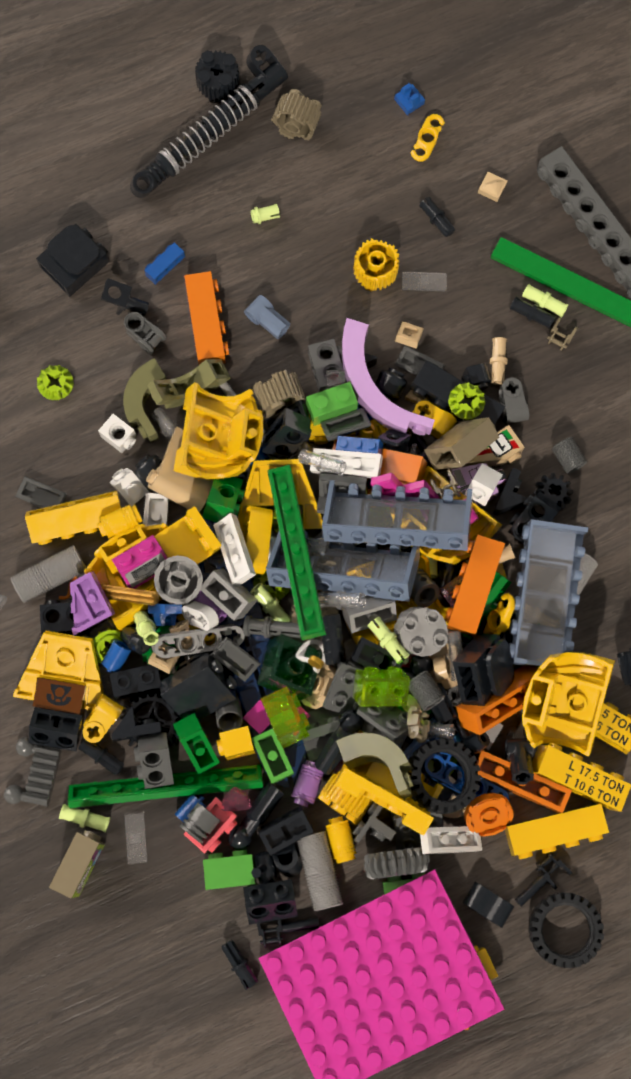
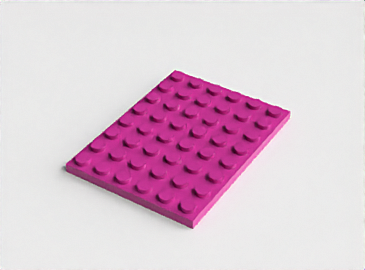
[258,869,505,1079]

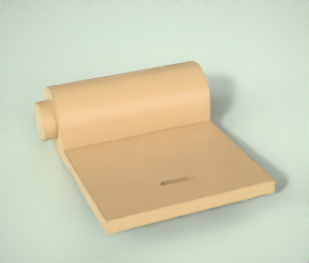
[146,427,214,512]

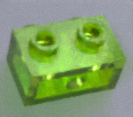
[353,667,410,707]
[261,686,310,748]

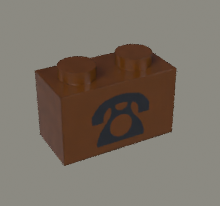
[32,678,86,717]

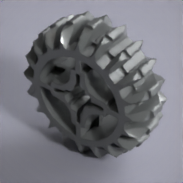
[364,847,430,879]

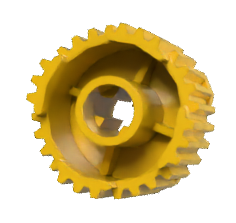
[353,238,399,291]
[317,771,373,825]

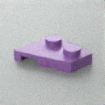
[70,571,115,635]

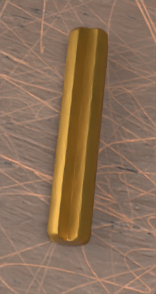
[100,584,159,606]

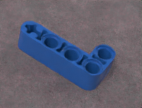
[421,732,509,800]

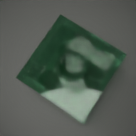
[257,634,322,701]

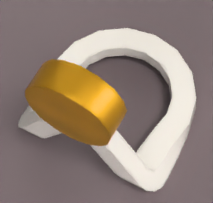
[296,639,325,673]

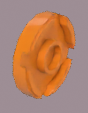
[464,793,513,836]

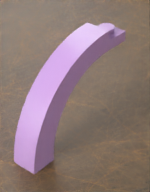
[342,318,435,435]

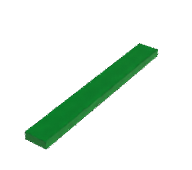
[490,237,631,327]
[267,465,326,641]
[68,765,263,808]

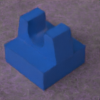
[394,83,425,115]
[148,604,182,626]

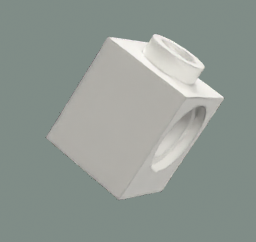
[98,414,137,453]
[465,463,503,506]

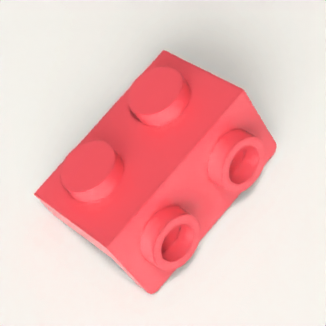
[184,797,238,854]

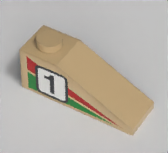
[451,425,525,470]

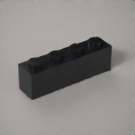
[410,360,505,425]

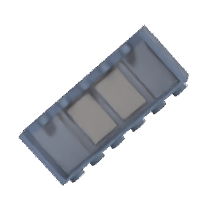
[322,480,472,551]
[509,519,588,668]
[266,531,420,602]

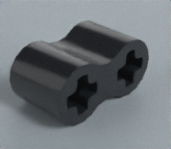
[462,882,514,928]

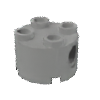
[154,555,203,605]
[393,606,448,657]

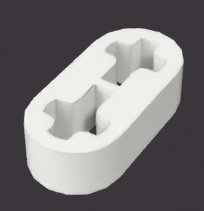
[182,601,219,631]

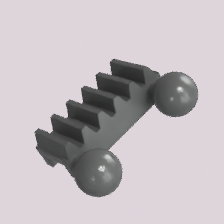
[4,737,62,807]

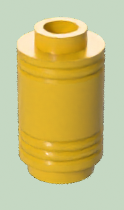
[97,504,143,539]
[325,816,357,864]

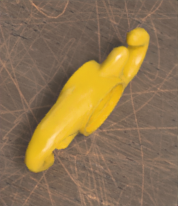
[411,114,445,162]
[483,593,515,635]

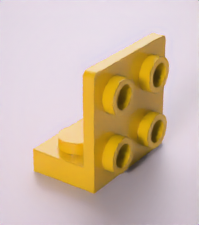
[155,506,222,565]

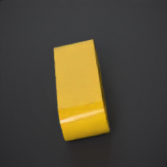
[242,505,273,575]

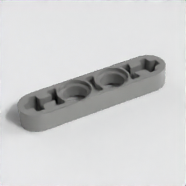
[151,624,245,658]

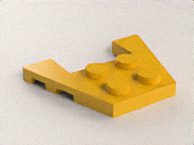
[238,459,323,531]
[13,631,104,711]

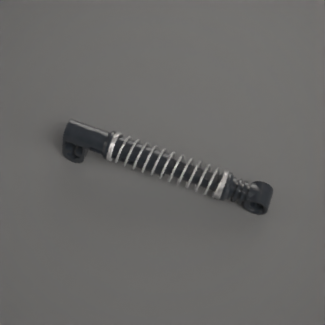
[130,45,288,198]

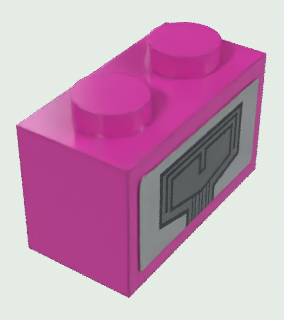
[112,535,167,589]

